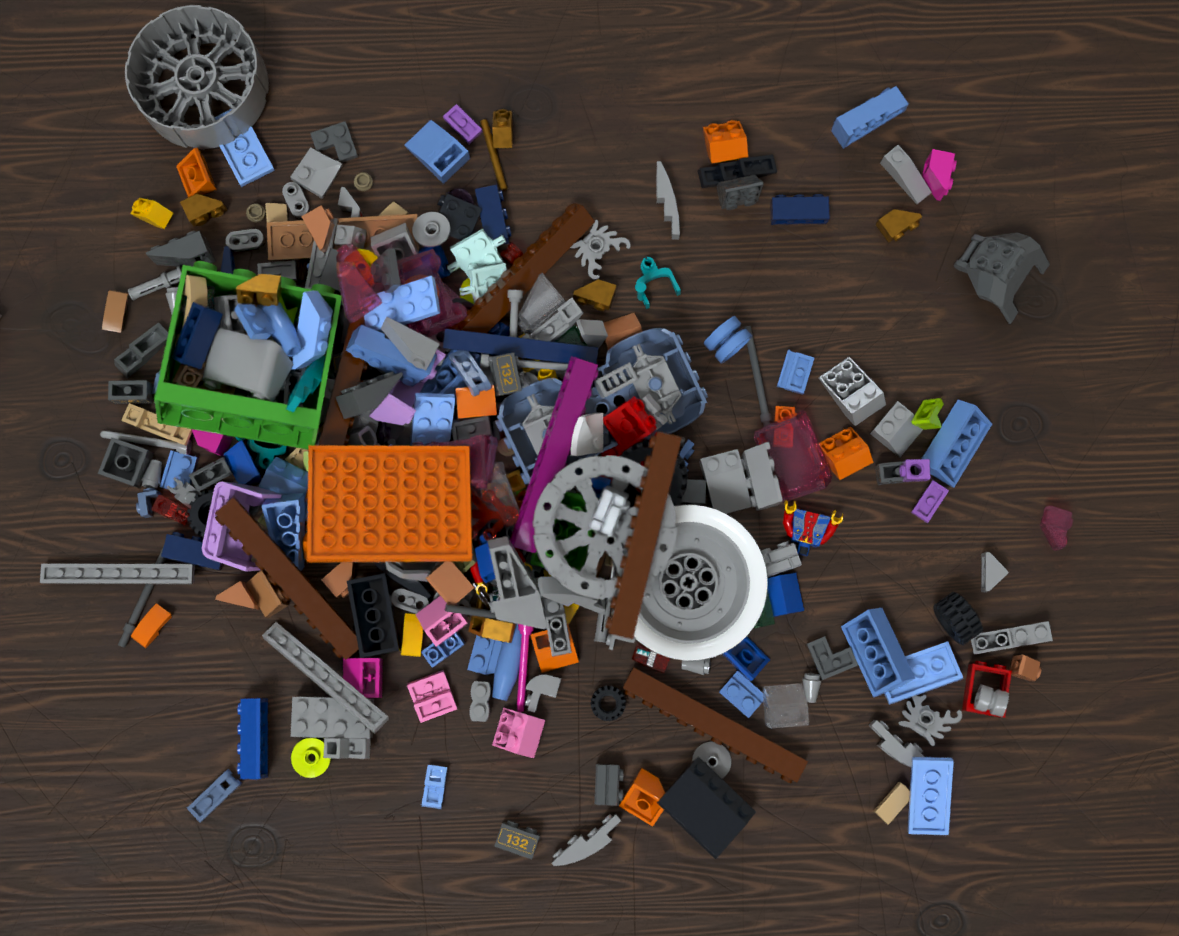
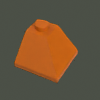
[619,768,665,827]

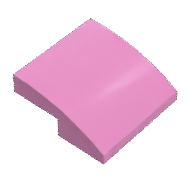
[407,670,457,723]

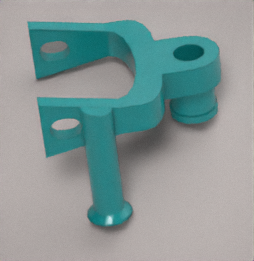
[635,257,681,309]
[235,437,287,469]

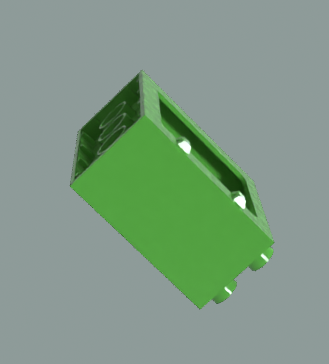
[154,261,342,450]

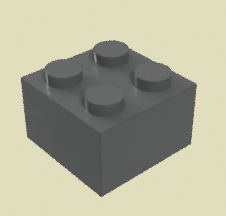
[98,438,154,489]

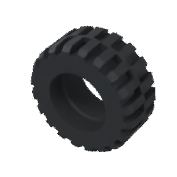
[612,440,688,509]

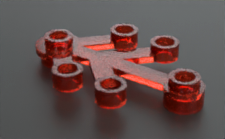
[470,488,519,540]

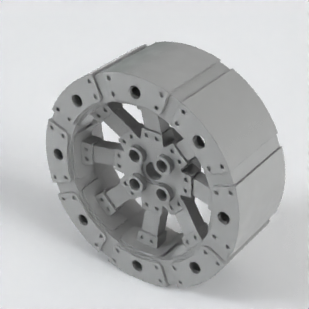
[125,5,269,149]
[532,455,677,599]

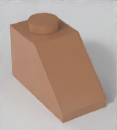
[301,205,334,253]
[321,562,356,598]
[1009,655,1041,681]

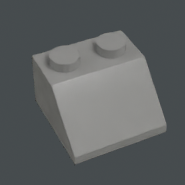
[370,223,422,274]
[870,401,923,458]

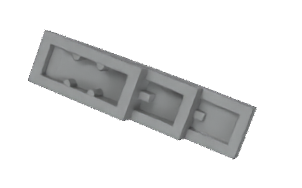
[656,161,680,240]

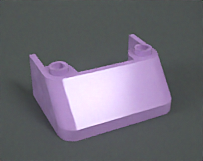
[369,349,446,425]
[202,482,282,571]

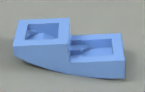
[422,765,447,809]

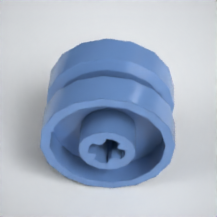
[704,316,753,364]

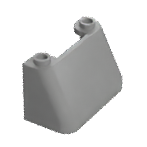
[202,328,293,402]

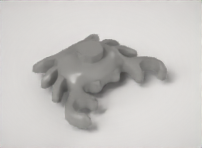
[570,220,630,280]
[899,695,962,746]

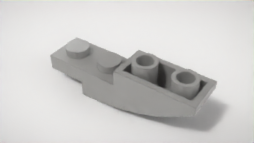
[538,577,606,614]
[541,596,572,657]
[971,621,1053,654]
[868,720,924,768]
[552,813,621,866]

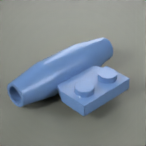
[234,302,302,357]
[467,623,522,701]

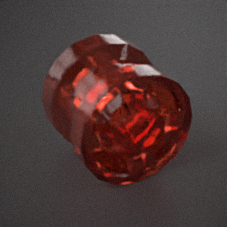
[500,242,523,265]

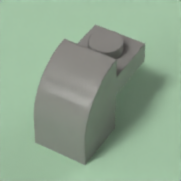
[525,675,561,712]
[323,738,370,759]

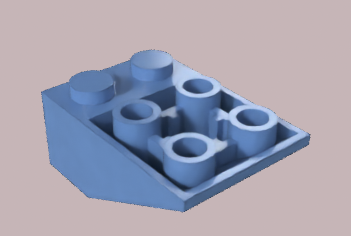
[404,120,470,184]

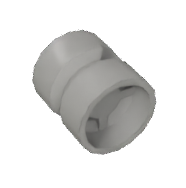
[974,684,1009,717]

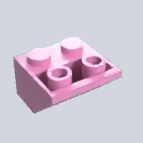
[416,596,470,647]
[492,707,545,758]

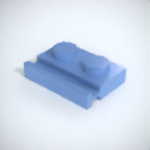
[777,350,814,395]
[160,450,199,489]
[719,671,767,718]

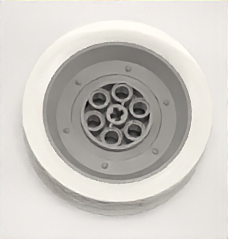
[611,505,767,660]

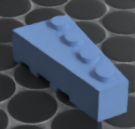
[831,86,909,149]
[346,325,437,387]
[261,492,305,571]

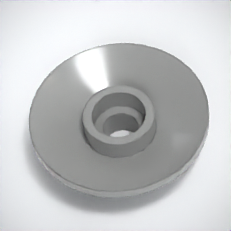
[412,212,450,247]
[692,742,731,778]

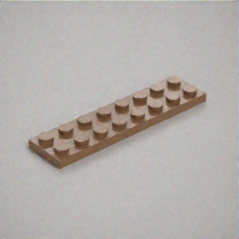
[267,214,420,261]

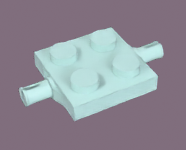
[447,229,506,279]
[460,263,506,303]

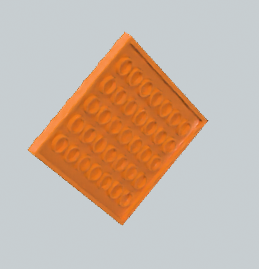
[307,445,472,562]

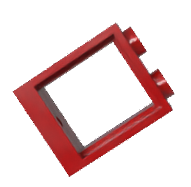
[962,661,1012,718]

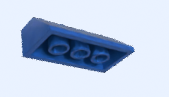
[237,698,268,779]

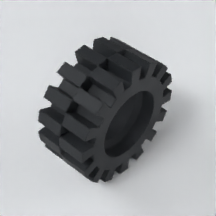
[591,686,626,721]

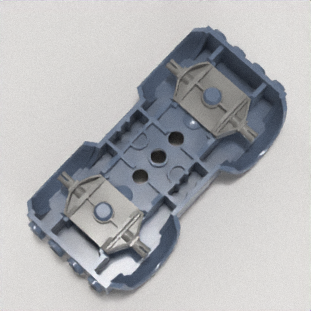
[495,328,708,485]

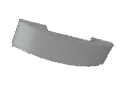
[521,298,583,360]

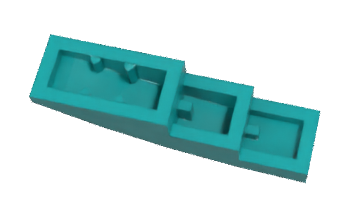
[286,356,325,412]

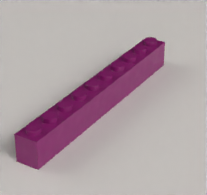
[510,356,598,553]

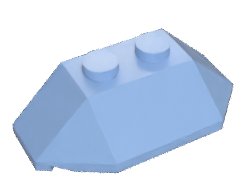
[292,290,333,370]

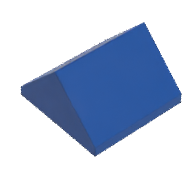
[224,440,262,485]
[764,573,804,618]
[722,636,770,681]

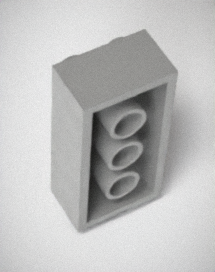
[291,697,374,739]

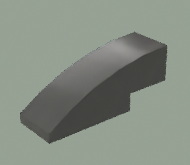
[114,323,168,379]

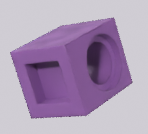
[899,459,930,482]

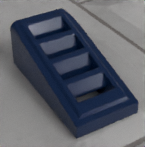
[221,246,235,274]

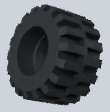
[187,490,214,537]
[933,592,983,645]

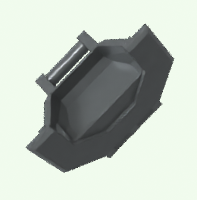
[954,233,1050,324]

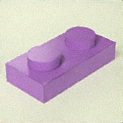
[443,104,482,144]
[911,480,949,523]

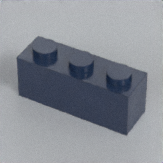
[475,185,512,245]
[770,194,830,225]
[171,302,223,369]
[161,532,223,571]

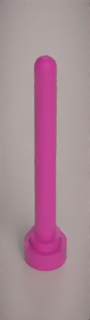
[517,624,534,713]

